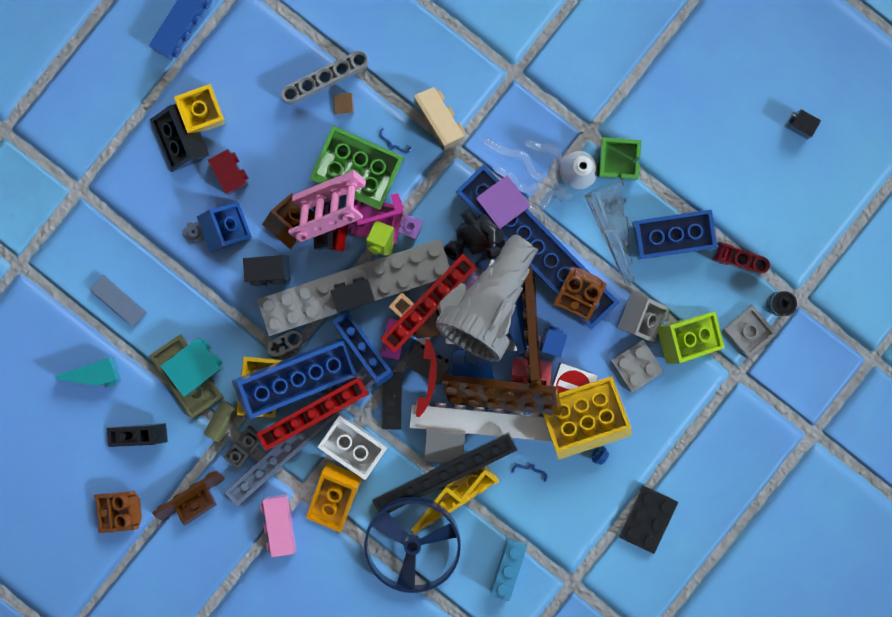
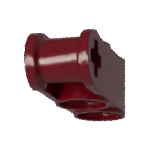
[712,242,770,274]

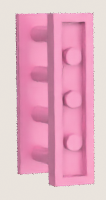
[288,170,366,242]

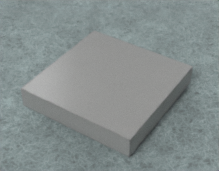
[722,305,777,358]
[424,427,465,463]

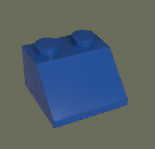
[197,202,252,252]

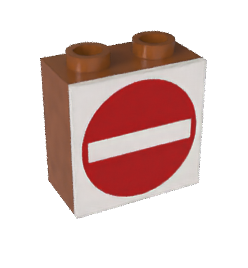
[552,363,598,393]

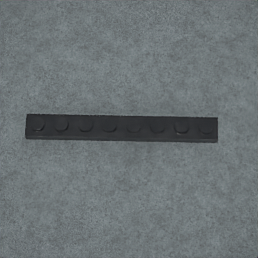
[372,432,518,513]

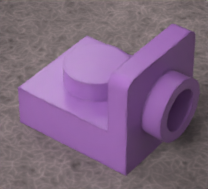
[398,215,423,240]

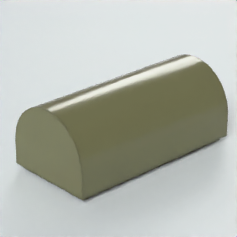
[203,399,237,442]

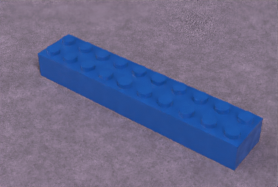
[456,164,619,330]

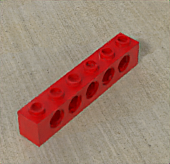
[380,254,477,353]
[256,377,370,451]

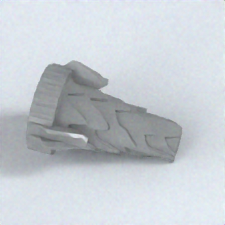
[436,234,538,362]

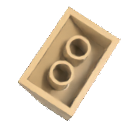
[414,87,465,150]

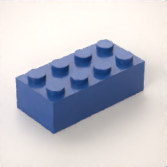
[632,210,717,260]

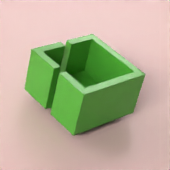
[598,137,642,181]

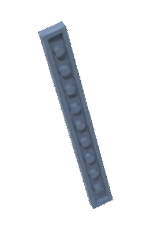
[225,367,375,507]

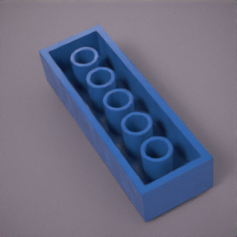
[232,339,357,419]

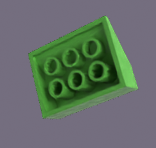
[310,126,405,210]

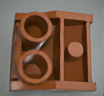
[553,267,607,322]
[94,491,142,533]

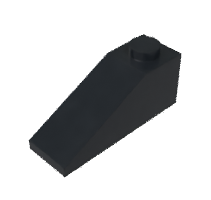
[107,423,168,447]

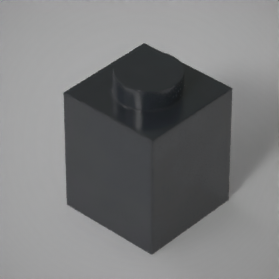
[788,109,821,139]

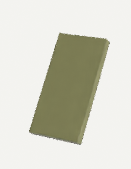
[149,334,224,419]

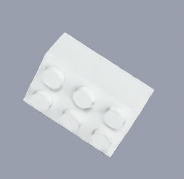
[317,414,388,480]

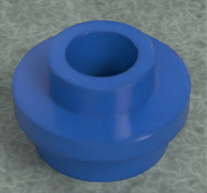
[592,446,609,465]

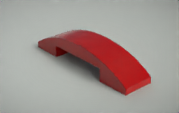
[416,339,437,417]

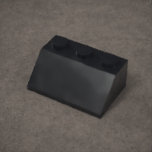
[150,104,209,172]

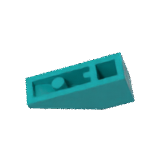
[55,357,121,388]

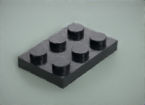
[619,485,679,554]

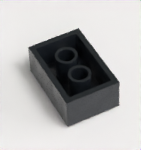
[243,255,291,286]

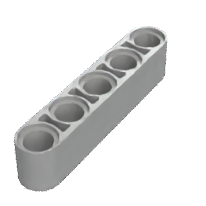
[281,51,369,105]

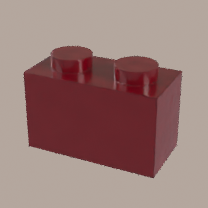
[208,149,249,195]

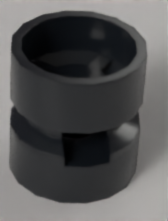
[766,291,797,316]

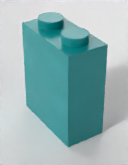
[161,338,223,397]

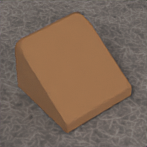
[334,93,354,115]

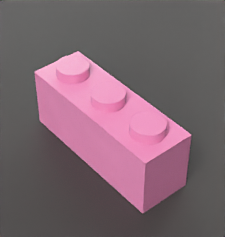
[260,494,296,557]

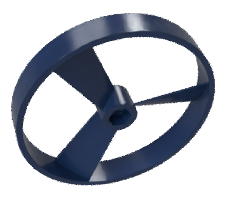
[364,497,461,593]

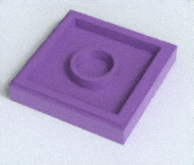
[476,175,530,229]

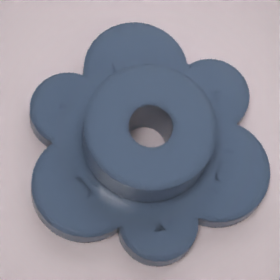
[183,222,203,243]

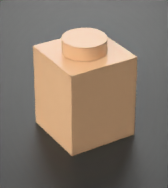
[389,293,414,318]

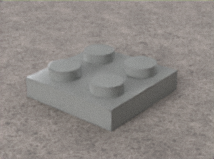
[611,339,664,392]

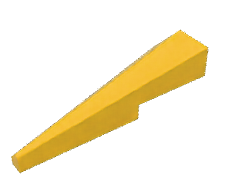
[411,465,500,534]

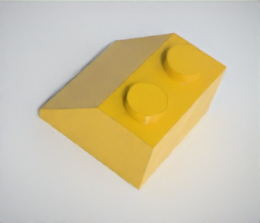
[174,84,226,134]

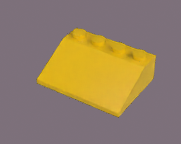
[543,376,632,460]

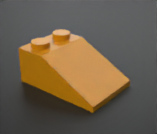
[306,462,362,533]

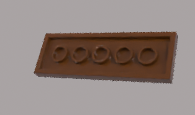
[522,266,542,385]
[442,374,562,415]

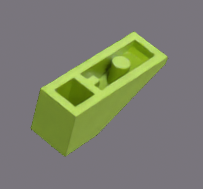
[366,221,394,255]

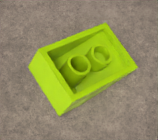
[657,311,725,364]

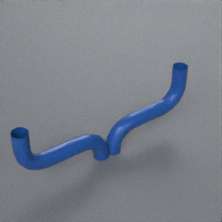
[379,128,412,153]
[512,464,548,482]

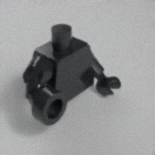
[444,209,505,260]

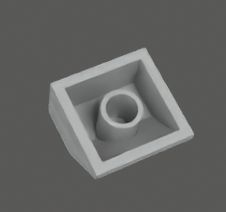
[617,293,670,343]

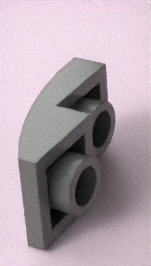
[223,425,260,469]

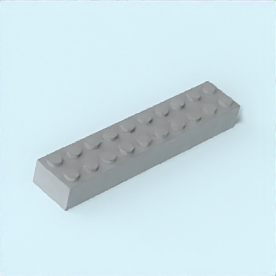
[257,239,450,336]

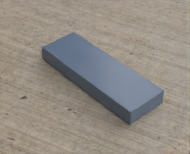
[90,275,147,327]

